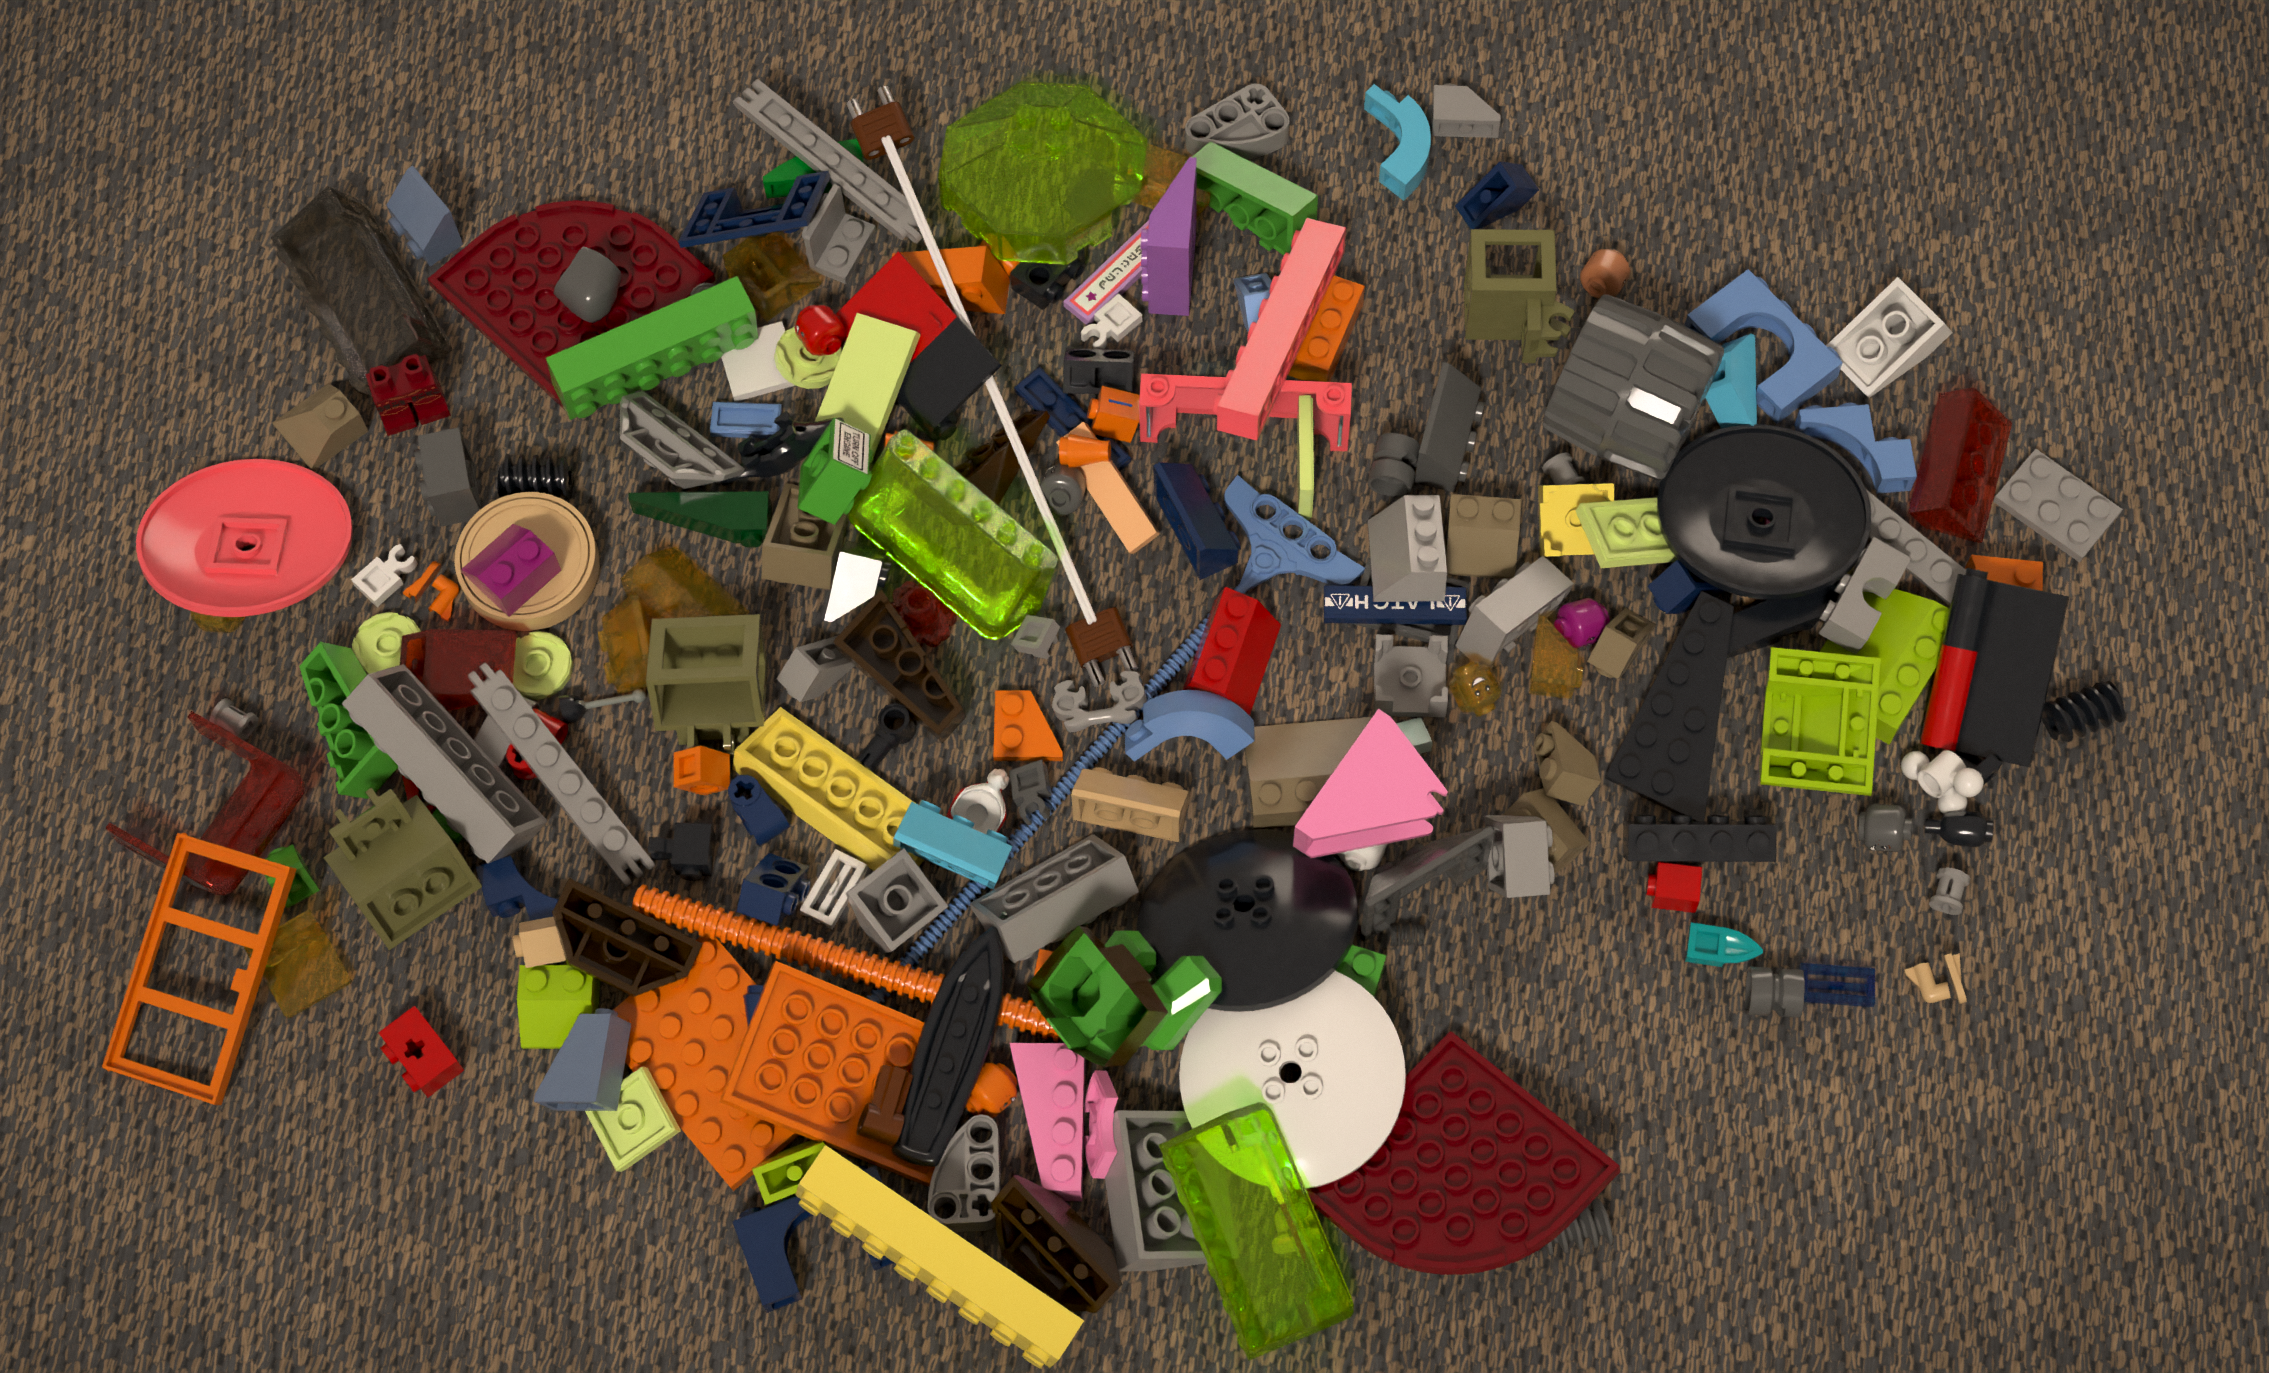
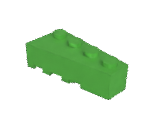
[1185,141,1318,256]
[299,642,398,799]

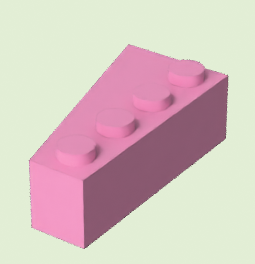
[1010,1043,1086,1201]

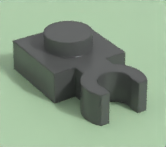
[1009,760,1052,825]

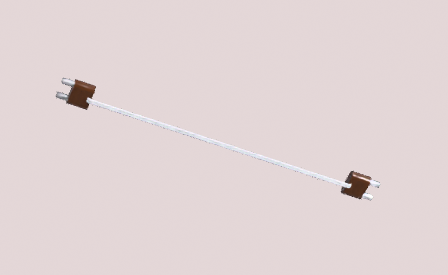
[847,86,1138,687]

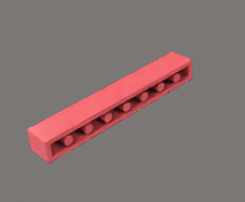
[1213,218,1346,441]

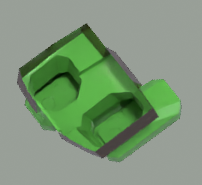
[1027,925,1222,1067]

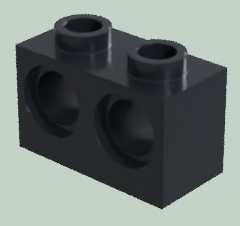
[1010,226,1086,310]
[1063,348,1135,395]

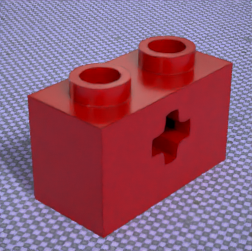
[378,1006,464,1098]

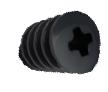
[497,454,574,500]
[2042,681,2125,742]

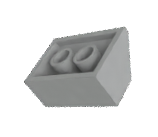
[1367,495,1447,602]

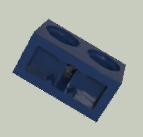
[736,853,811,926]

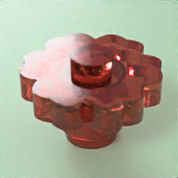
[890,579,957,647]

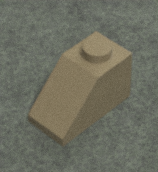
[1587,608,1656,679]

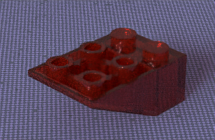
[400,629,517,711]

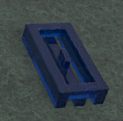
[1799,963,1875,1007]

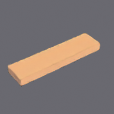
[1056,422,1161,554]

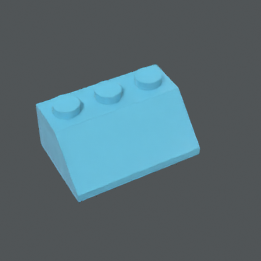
[893,800,1013,890]

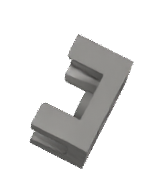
[1374,634,1448,718]

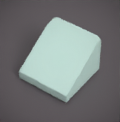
[1396,717,1432,754]

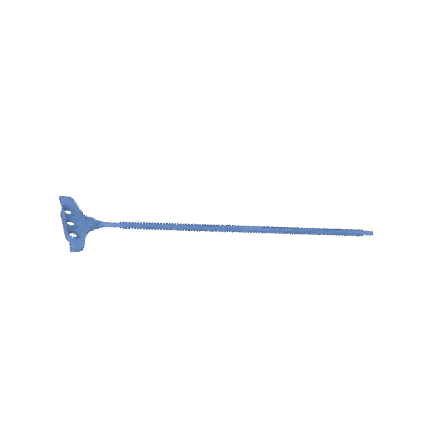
[866,475,1365,1003]

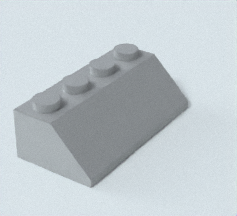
[970,834,1139,963]

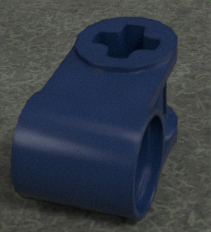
[728,775,790,847]

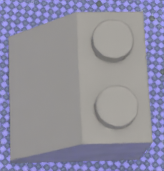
[1484,815,1555,898]
[846,848,949,954]

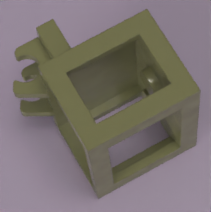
[1464,229,1574,363]
[646,614,768,756]
[323,788,482,950]

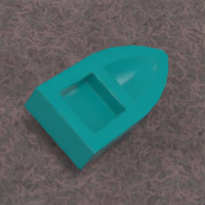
[1685,922,1763,967]

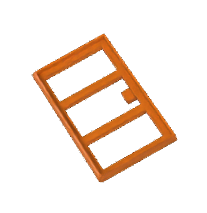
[102,833,297,1105]

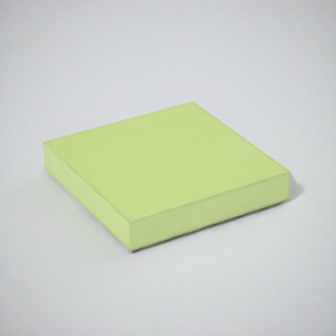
[585,1067,681,1172]

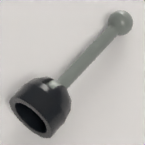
[558,689,646,724]

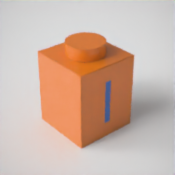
[1087,386,1140,443]

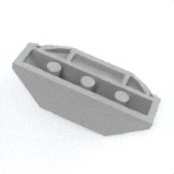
[620,391,745,489]

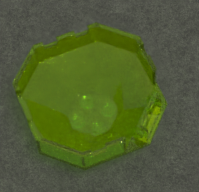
[938,81,1148,265]

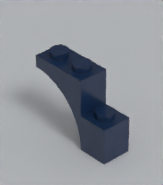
[476,856,558,921]

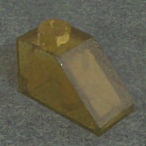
[1529,616,1583,699]

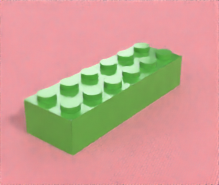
[546,276,758,420]

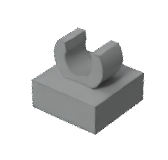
[1011,615,1060,659]

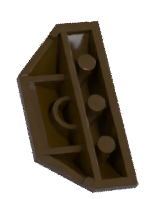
[552,878,703,997]
[991,1175,1122,1313]

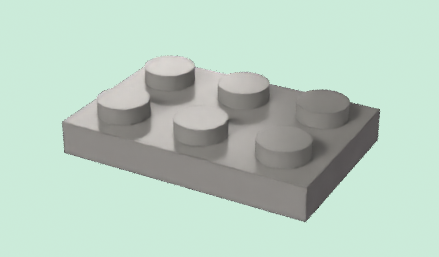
[1993,449,2123,563]

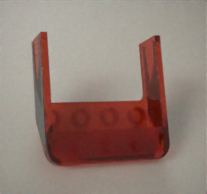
[105,711,305,895]

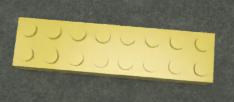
[796,1145,1084,1368]

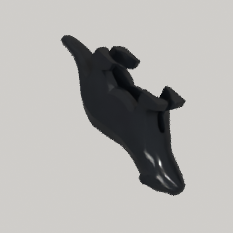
[720,411,845,486]

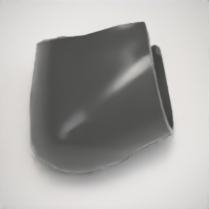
[553,247,623,323]

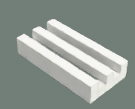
[800,849,868,930]

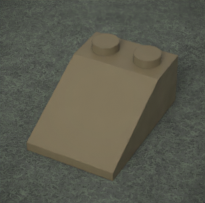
[761,483,850,590]

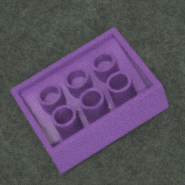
[1141,157,1197,316]

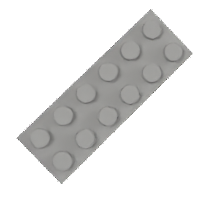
[342,664,548,864]

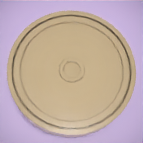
[455,492,600,631]

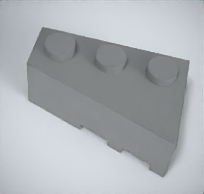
[1455,556,1574,674]

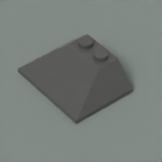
[1360,826,1495,942]

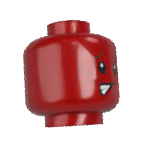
[795,305,846,356]

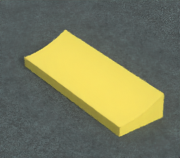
[732,707,925,871]

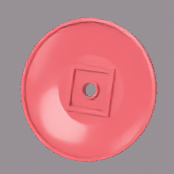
[136,459,353,617]

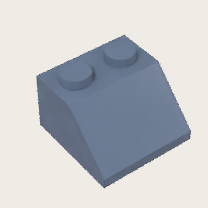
[386,166,463,266]

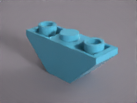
[1705,334,1757,429]

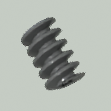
[1534,1198,1613,1258]

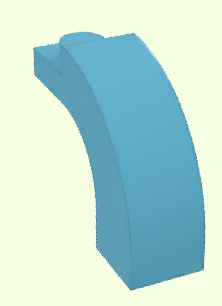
[1364,84,1431,201]

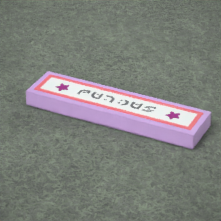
[1063,220,1149,325]

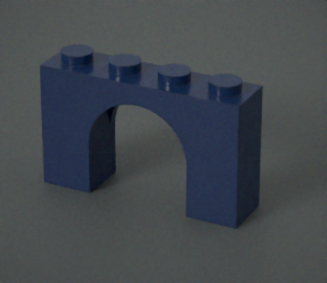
[732,1165,894,1313]

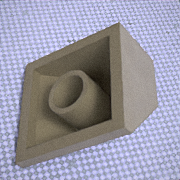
[272,383,368,471]

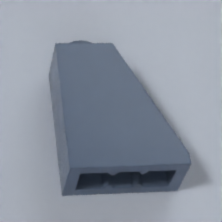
[534,1008,631,1111]

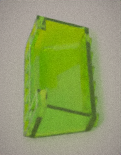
[848,428,1059,640]
[1159,1102,1354,1361]

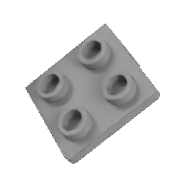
[802,184,876,284]

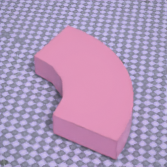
[1083,1070,1118,1179]

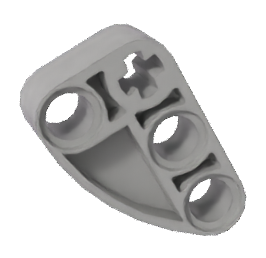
[1185,84,1289,159]
[928,1114,1001,1232]

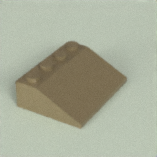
[1244,717,1372,830]

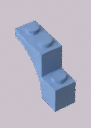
[1794,403,1917,493]

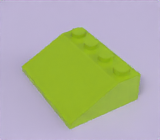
[1820,589,1950,745]

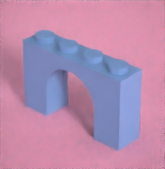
[1684,269,1843,424]

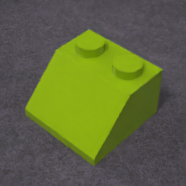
[517,965,600,1049]

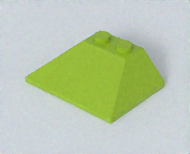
[1759,647,1881,796]

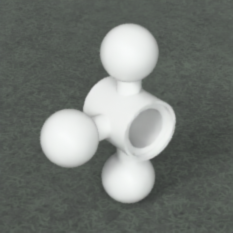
[1901,750,1984,815]

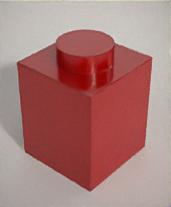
[1646,862,1702,913]

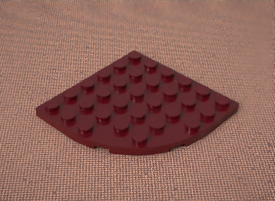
[427,200,715,410]
[1297,1031,1621,1275]

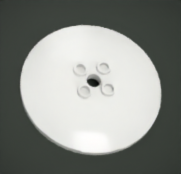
[1179,971,1406,1190]

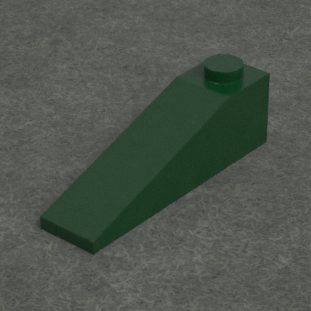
[628,491,772,548]

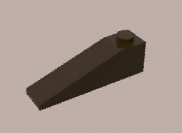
[915,411,1050,527]

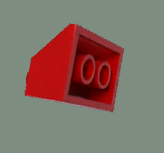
[1183,587,1281,716]

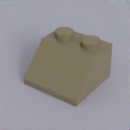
[1445,494,1521,579]

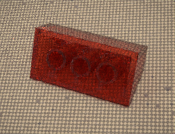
[1908,387,2012,543]

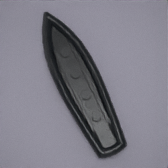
[892,926,1004,1167]

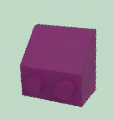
[461,524,562,617]

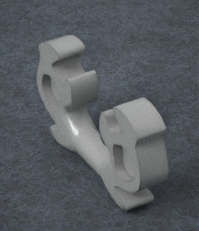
[1052,671,1147,732]

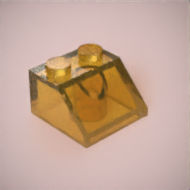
[598,594,650,694]

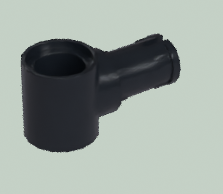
[855,703,916,773]

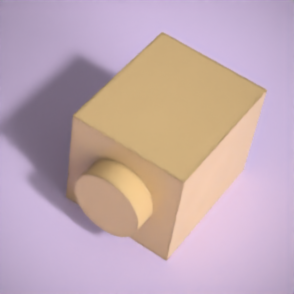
[513,917,566,968]

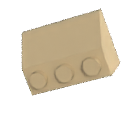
[1071,767,1189,842]

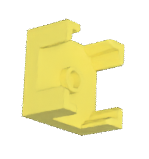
[1538,483,1614,557]

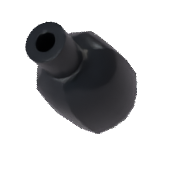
[1924,811,1994,847]

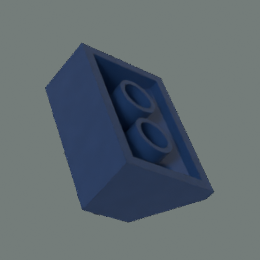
[1153,462,1241,580]

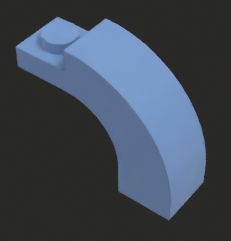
[1125,690,1255,761]

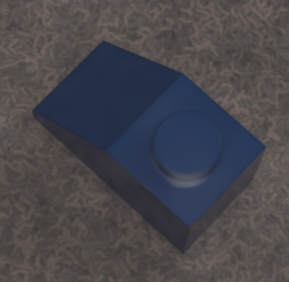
[1455,161,1539,230]
[1648,560,1725,614]

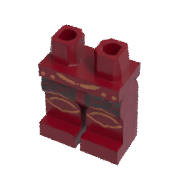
[365,354,451,436]

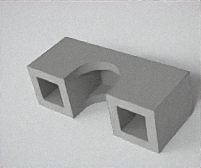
[1818,537,1911,655]

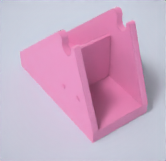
[1293,709,1448,858]

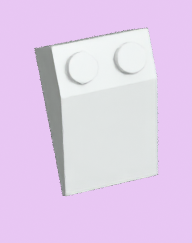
[1826,277,1953,398]

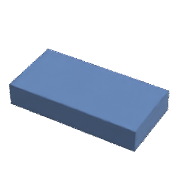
[710,402,782,439]

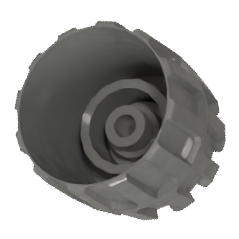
[1542,295,1724,481]

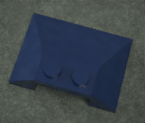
[678,170,831,248]

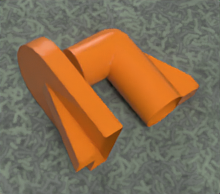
[403,561,460,622]

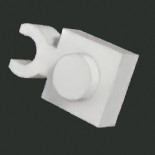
[1081,293,1142,349]
[351,544,418,607]

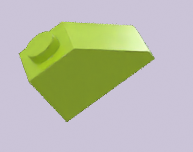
[752,1140,825,1205]

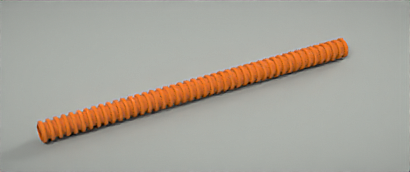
[632,884,1063,1043]

